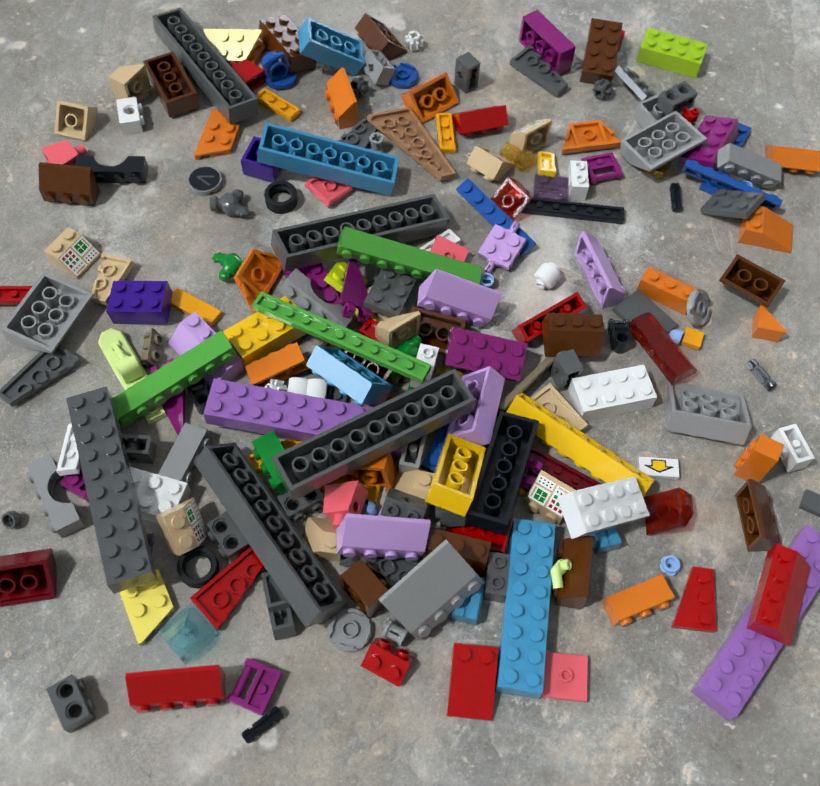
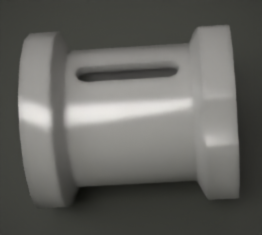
[369,132,384,153]
[381,619,409,647]

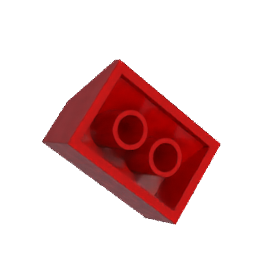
[452,105,508,136]

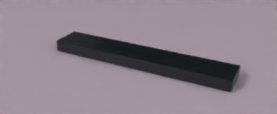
[521,196,624,224]

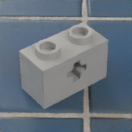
[362,49,395,86]

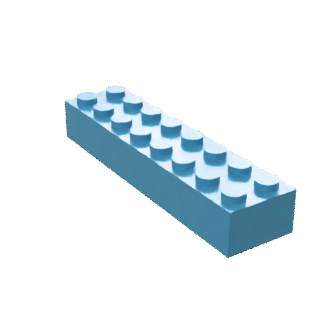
[257,122,399,196]
[495,518,555,699]

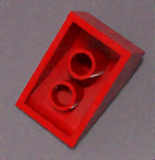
[447,643,498,721]

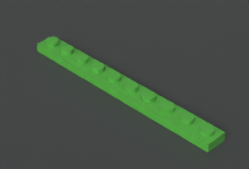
[251,291,431,384]

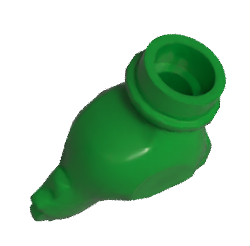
[212,252,246,282]
[396,335,422,358]

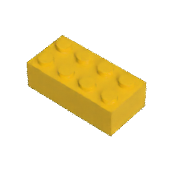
[223,296,307,369]
[425,433,486,517]

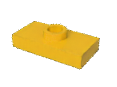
[537,151,556,177]

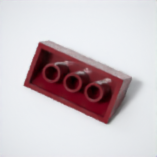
[0,548,57,607]

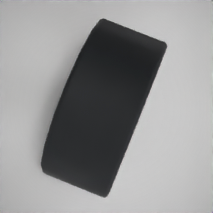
[264,181,298,214]
[177,545,219,589]

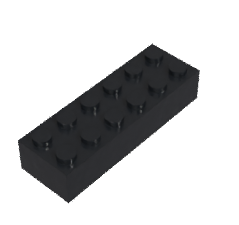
[466,411,539,536]

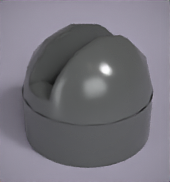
[1,510,21,529]

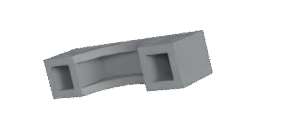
[278,269,355,328]
[26,453,86,538]

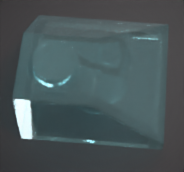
[157,603,219,665]

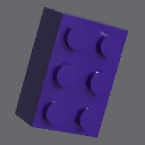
[106,281,173,324]

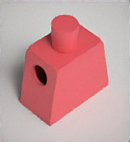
[41,140,87,166]
[323,480,368,530]

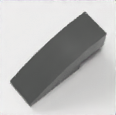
[261,572,297,640]

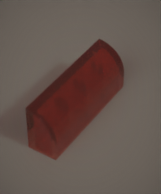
[629,312,697,385]

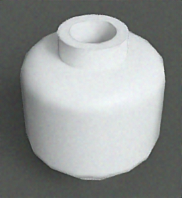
[534,262,561,289]

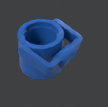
[261,51,291,80]

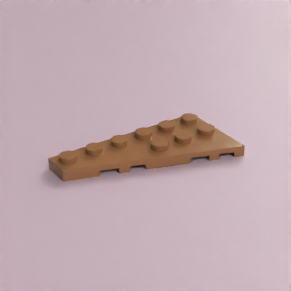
[366,107,456,181]

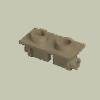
[140,328,163,368]

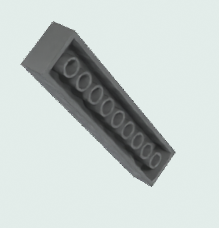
[152,7,259,124]
[271,194,450,272]
[272,369,475,501]
[66,386,157,594]
[194,442,348,628]

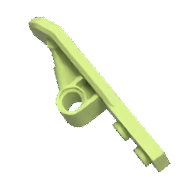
[98,328,167,425]

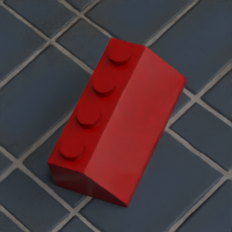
[746,543,811,646]
[125,664,226,713]

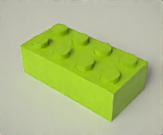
[636,27,708,79]

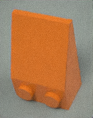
[738,206,793,253]

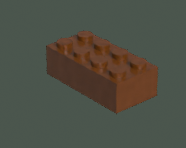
[259,15,317,73]
[580,18,623,84]
[143,51,200,118]

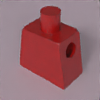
[229,59,266,91]

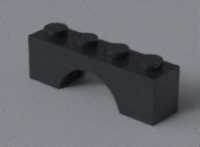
[75,156,149,183]

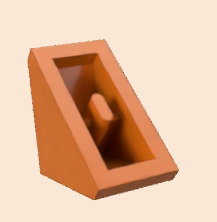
[752,305,787,342]

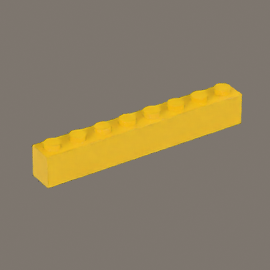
[507,393,655,497]

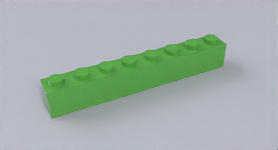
[336,227,482,284]
[113,330,238,429]

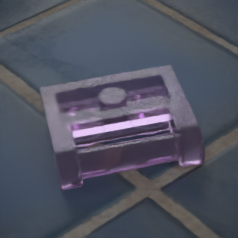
[533,174,568,201]

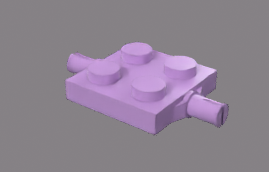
[478,221,526,273]

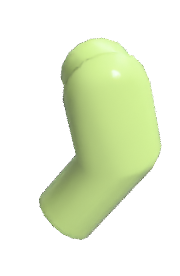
[551,559,572,589]

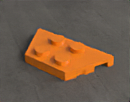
[194,109,240,160]
[562,120,622,154]
[234,249,282,313]

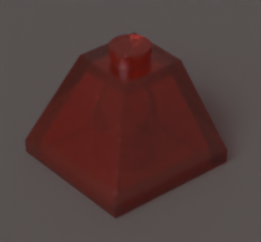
[491,177,531,221]
[644,487,694,536]

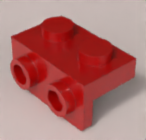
[361,638,415,687]

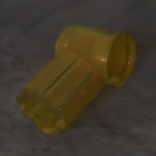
[500,142,535,172]

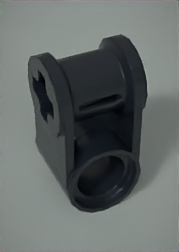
[607,319,631,354]
[187,377,209,415]

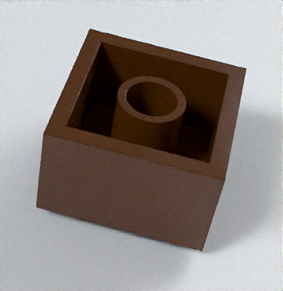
[340,559,389,619]

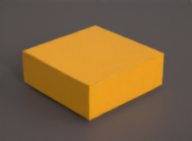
[680,327,704,350]

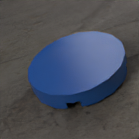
[389,63,418,89]
[265,72,297,90]

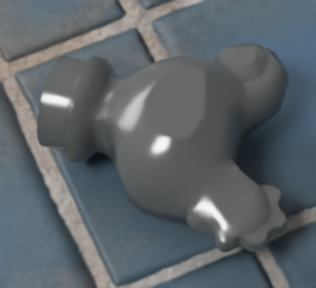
[210,189,250,217]

